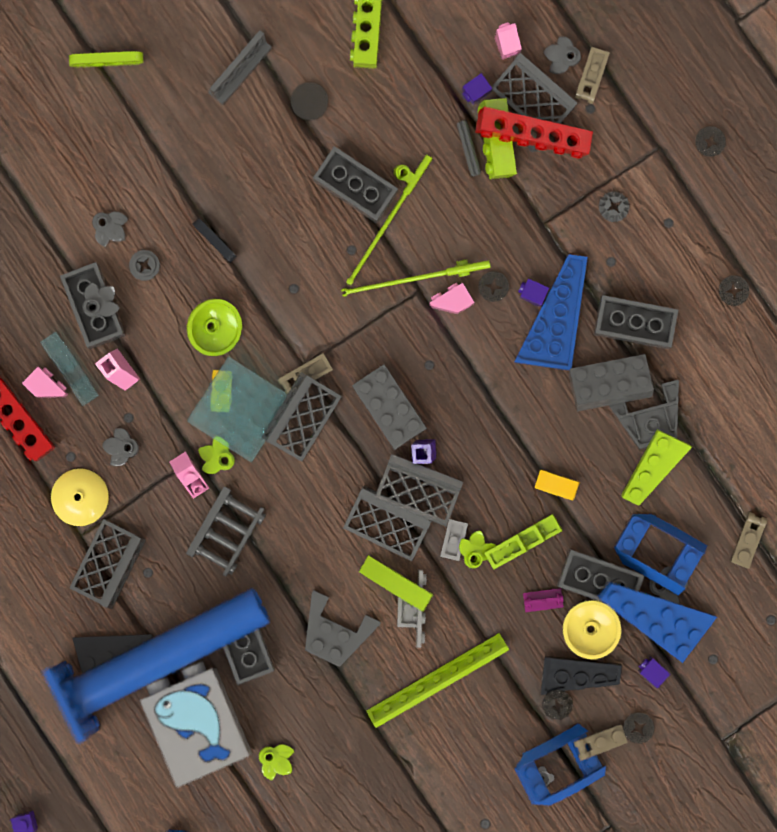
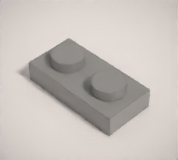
[440,519,468,561]

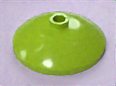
[187,299,242,356]

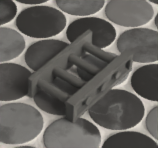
[186,487,266,576]

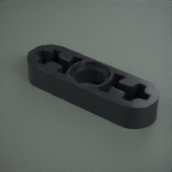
[192,217,237,263]

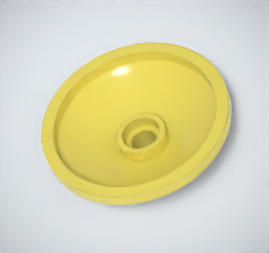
[51,469,109,526]
[563,601,621,659]

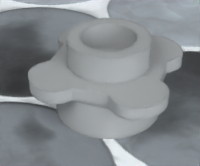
[538,766,554,787]

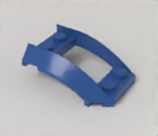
[614,514,707,595]
[515,724,606,806]

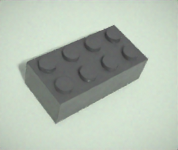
[313,146,398,224]
[60,262,126,349]
[593,295,678,349]
[569,354,654,412]
[352,365,427,450]
[556,549,644,602]
[224,628,275,685]

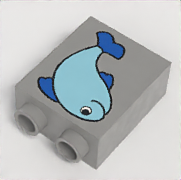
[140,662,253,787]

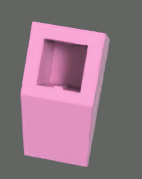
[495,23,521,59]
[429,283,474,314]
[95,348,140,390]
[22,367,68,398]
[170,452,209,499]

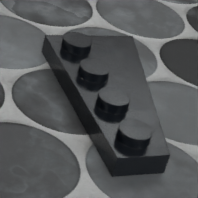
[72,634,153,674]
[540,656,622,695]

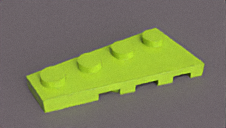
[621,429,692,506]

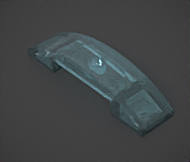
[40,332,99,406]

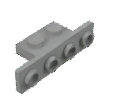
[397,570,427,648]

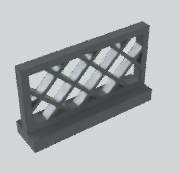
[208,30,272,105]
[492,53,578,136]
[261,372,342,462]
[374,454,463,527]
[343,485,432,561]
[70,519,146,609]

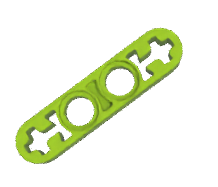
[69,52,143,67]

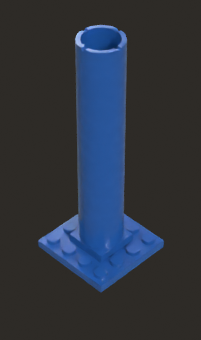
[43,588,270,743]

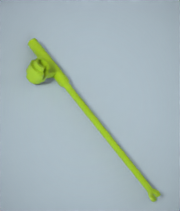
[346,155,432,285]
[341,260,491,296]

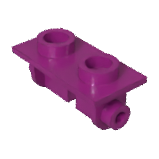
[523,588,564,612]

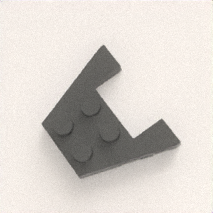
[609,380,679,450]
[305,590,381,667]

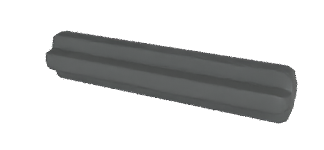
[457,121,481,176]

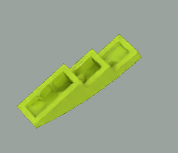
[485,514,563,569]
[359,555,433,611]

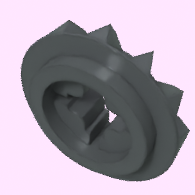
[599,191,630,222]
[129,250,160,281]

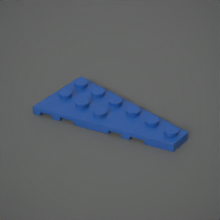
[514,254,588,371]
[598,582,717,663]

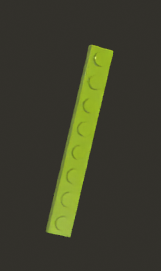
[367,633,509,728]

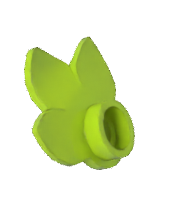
[198,436,235,474]
[459,530,495,568]
[259,744,294,780]

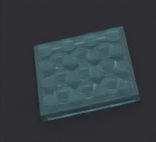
[187,356,287,462]

